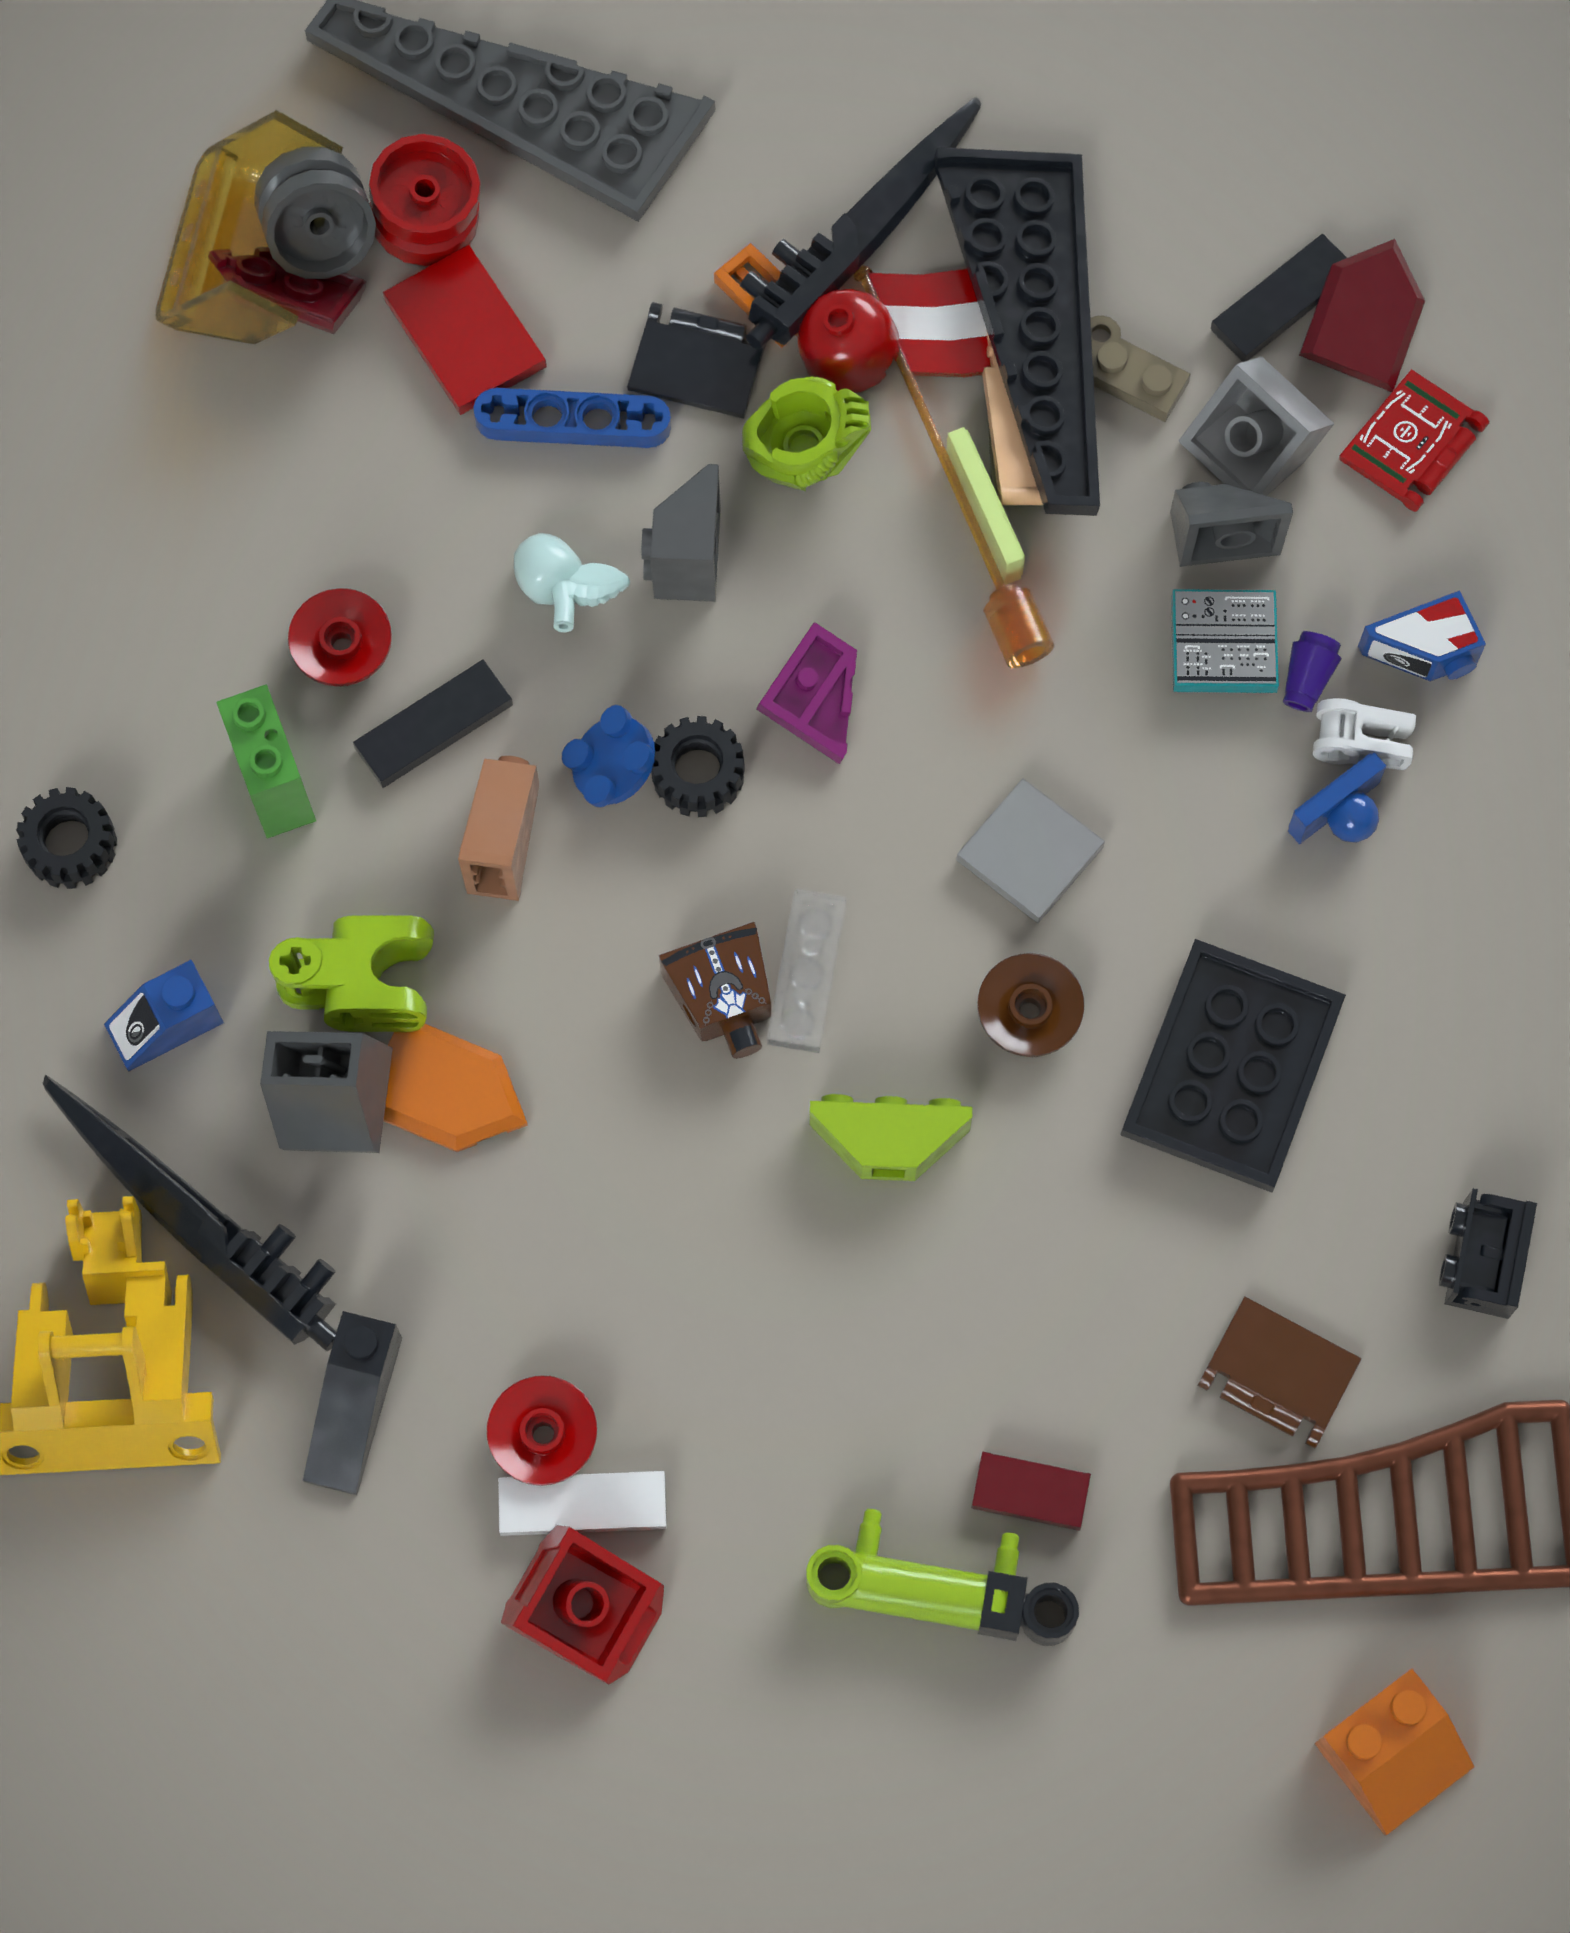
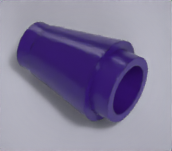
[1283,631,1342,712]

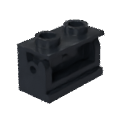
[1439,1188,1537,1319]

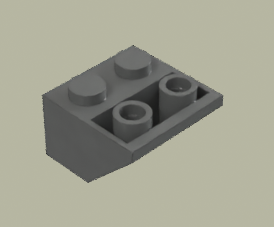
[260,1031,393,1153]

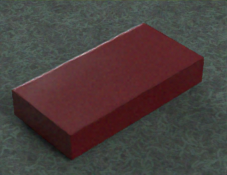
[971,1452,1091,1531]

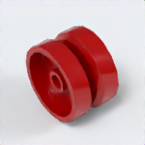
[369,134,480,266]

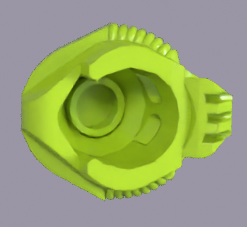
[742,376,871,491]

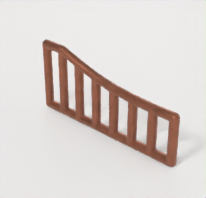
[1170,1399,1570,1606]

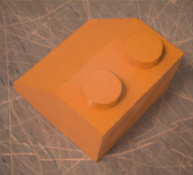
[1314,1668,1475,1836]

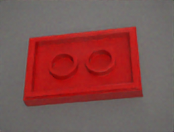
[383,244,547,415]

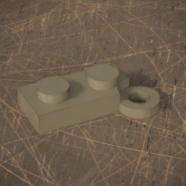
[1090,315,1191,422]

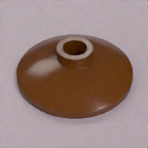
[977,953,1084,1057]

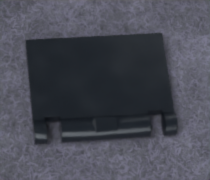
[627,302,767,419]

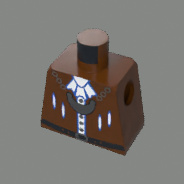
[659,922,772,1059]

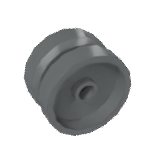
[254,147,376,279]

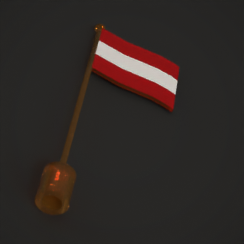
[854,266,1054,668]

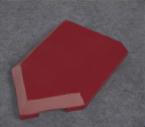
[1299,238,1425,392]
[208,247,366,334]

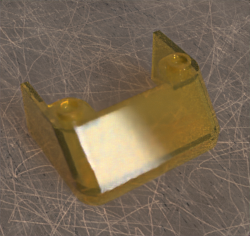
[155,110,343,344]

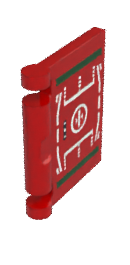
[1339,369,1489,512]

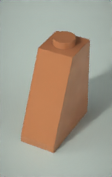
[458,756,540,901]

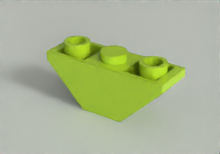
[809,1094,973,1181]

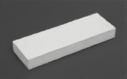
[498,1471,667,1536]

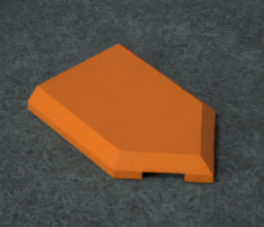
[384,1024,528,1152]

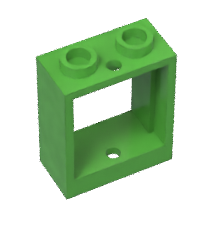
[216,684,316,839]

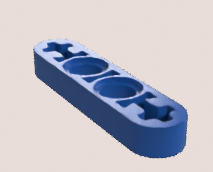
[473,388,671,448]

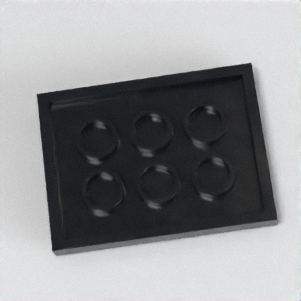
[1120,939,1346,1193]

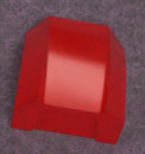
[501,1525,664,1685]

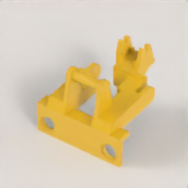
[0,1196,221,1475]

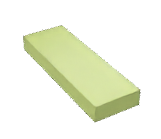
[946,427,1025,585]

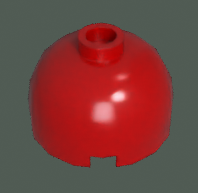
[798,289,899,393]

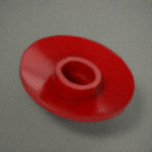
[288,588,392,686]
[487,1376,597,1486]

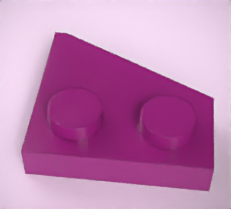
[756,622,857,764]

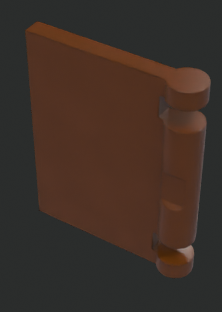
[1197,1296,1362,1449]

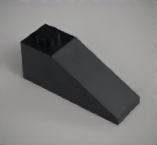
[303,1311,402,1495]

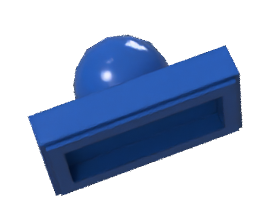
[1288,752,1387,845]

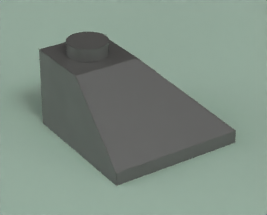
[1170,482,1293,567]

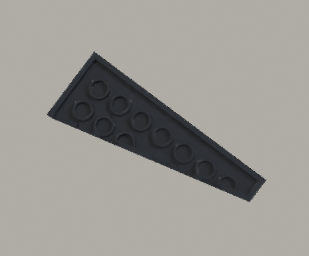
[934,147,1100,516]

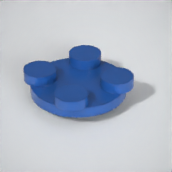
[562,705,655,808]

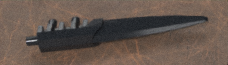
[740,97,981,350]
[43,1075,337,1351]

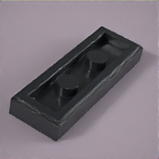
[1210,233,1347,362]
[353,659,513,788]

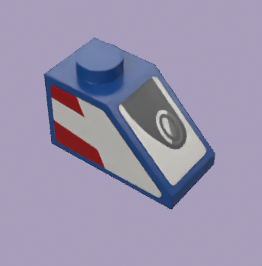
[1358,590,1486,682]
[104,959,224,1072]

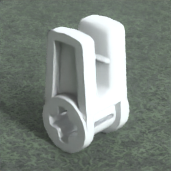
[1313,698,1416,770]

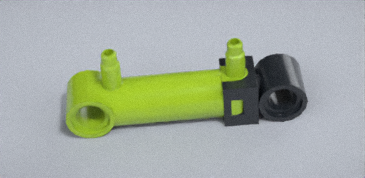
[806,1509,1079,1646]

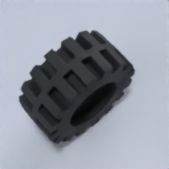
[651,716,745,817]
[16,787,117,889]

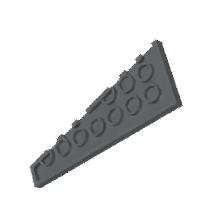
[305,0,715,222]

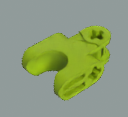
[268,915,434,1032]

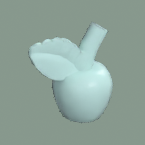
[514,533,630,633]

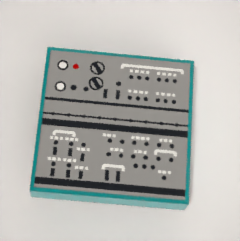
[1171,589,1279,693]

